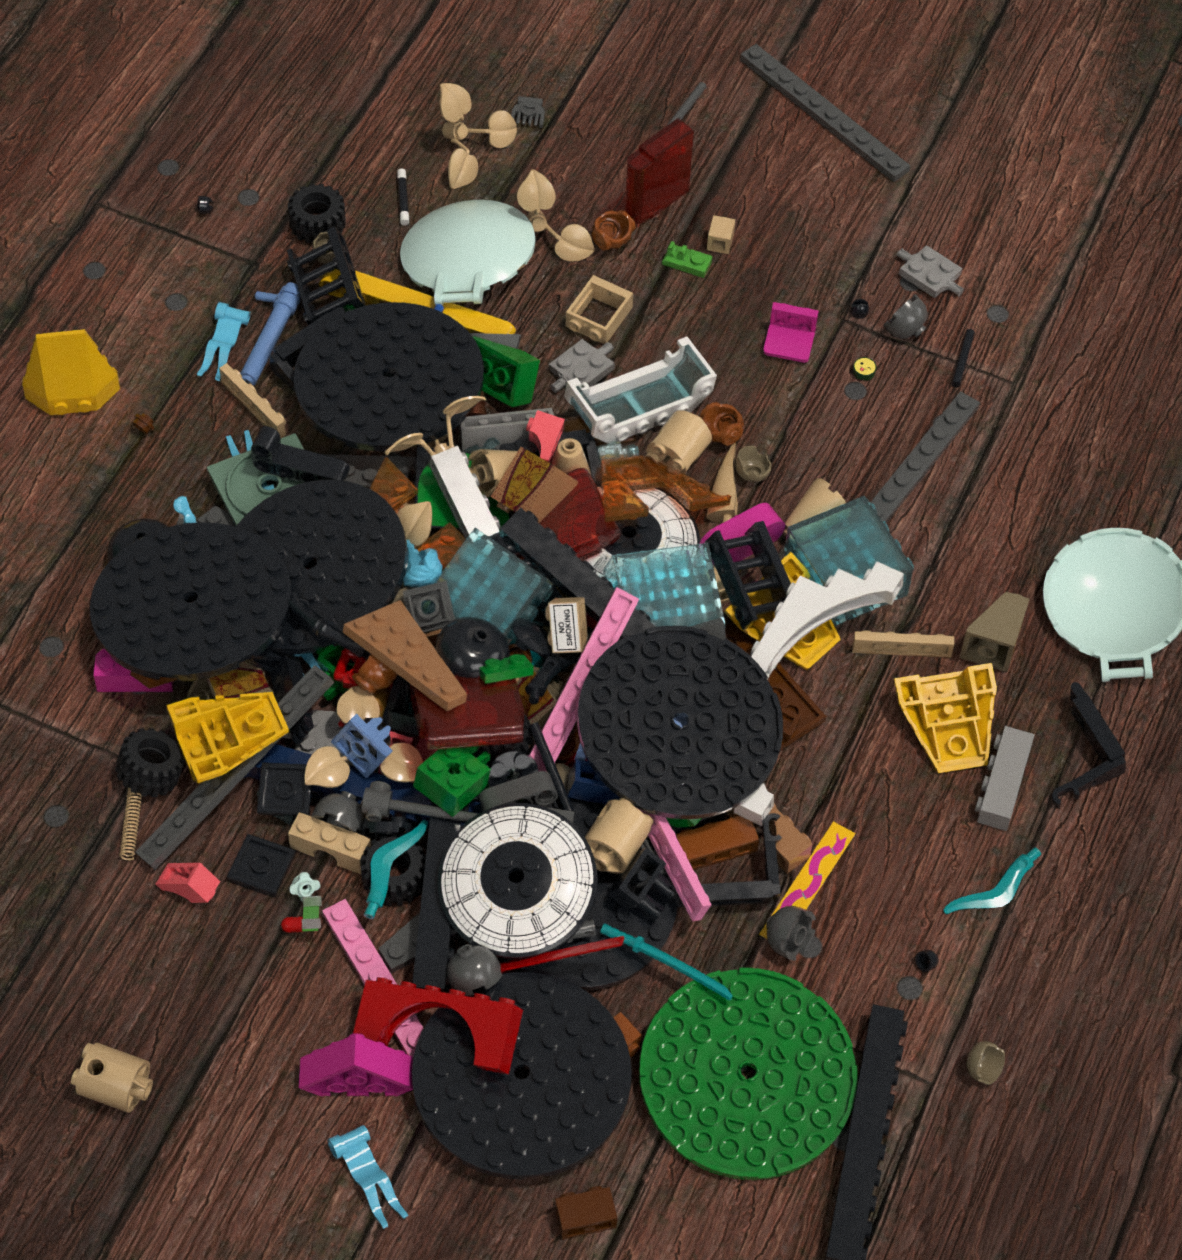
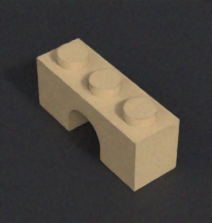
[288,812,371,874]

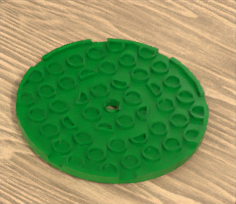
[639,968,857,1180]

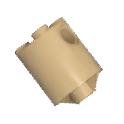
[645,410,712,480]
[585,798,653,874]
[71,1043,153,1113]

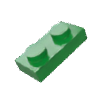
[479,654,534,684]

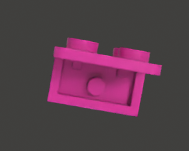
[763,302,819,363]

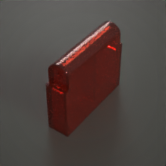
[625,118,694,224]
[539,468,621,561]
[411,676,524,750]

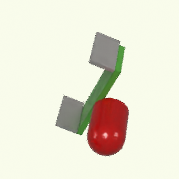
[281,896,322,933]

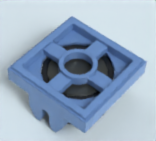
[331,714,393,778]

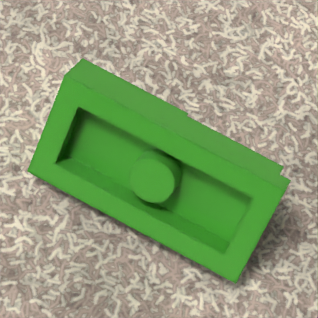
[662,241,712,278]

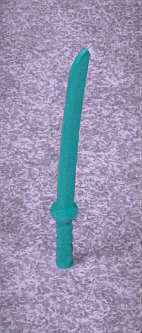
[600,924,732,1000]

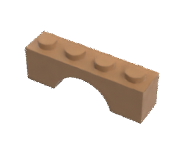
[726,803,812,874]

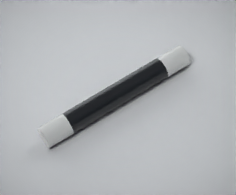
[397,169,409,226]

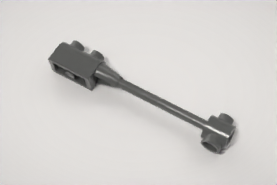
[362,781,575,824]

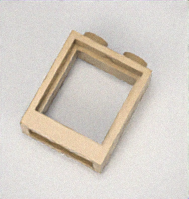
[566,275,633,344]

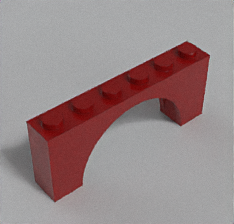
[353,977,523,1074]

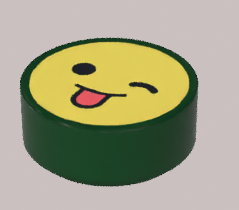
[853,357,877,381]

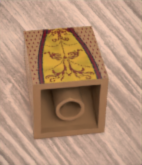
[491,447,578,523]

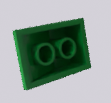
[473,336,540,407]

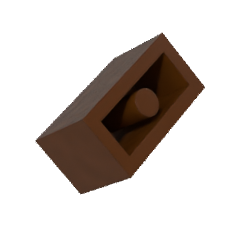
[555,1186,618,1240]

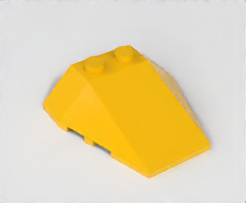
[22,329,120,415]
[724,552,841,670]
[894,663,997,774]
[166,692,289,783]

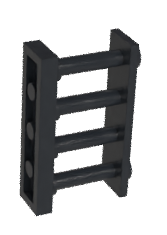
[287,226,366,325]
[705,521,791,630]

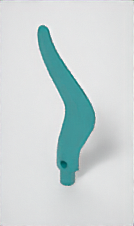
[364,820,428,919]
[943,847,1041,914]

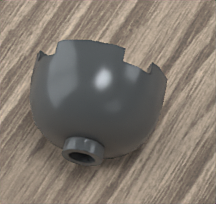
[883,294,928,339]
[311,791,365,834]
[766,906,816,961]
[447,944,502,996]

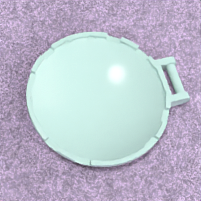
[400,200,535,305]
[1043,528,1182,682]

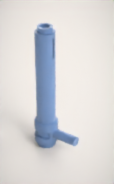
[240,282,301,385]

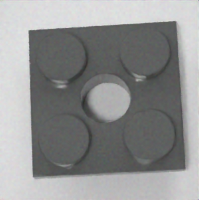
[403,581,455,633]

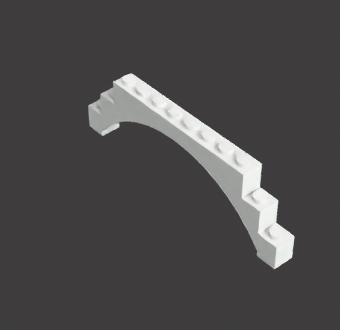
[734,562,904,826]

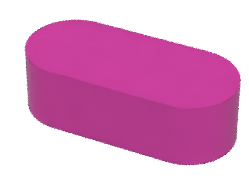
[699,503,786,566]

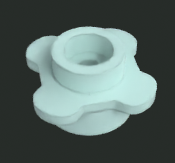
[289,872,320,902]

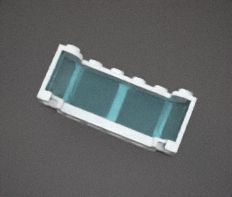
[564,337,717,444]

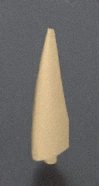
[707,443,738,524]

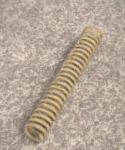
[119,787,142,861]

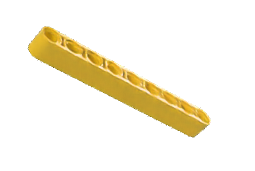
[319,269,516,334]

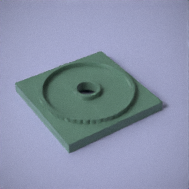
[207,433,304,527]

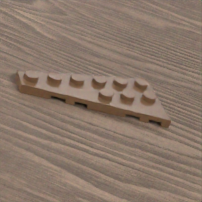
[343,600,467,711]

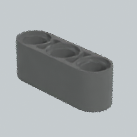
[479,771,558,811]

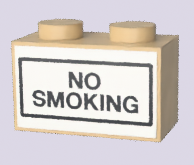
[546,597,588,653]

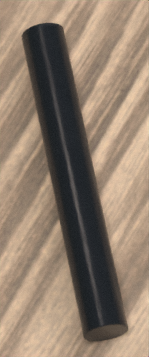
[951,329,975,387]

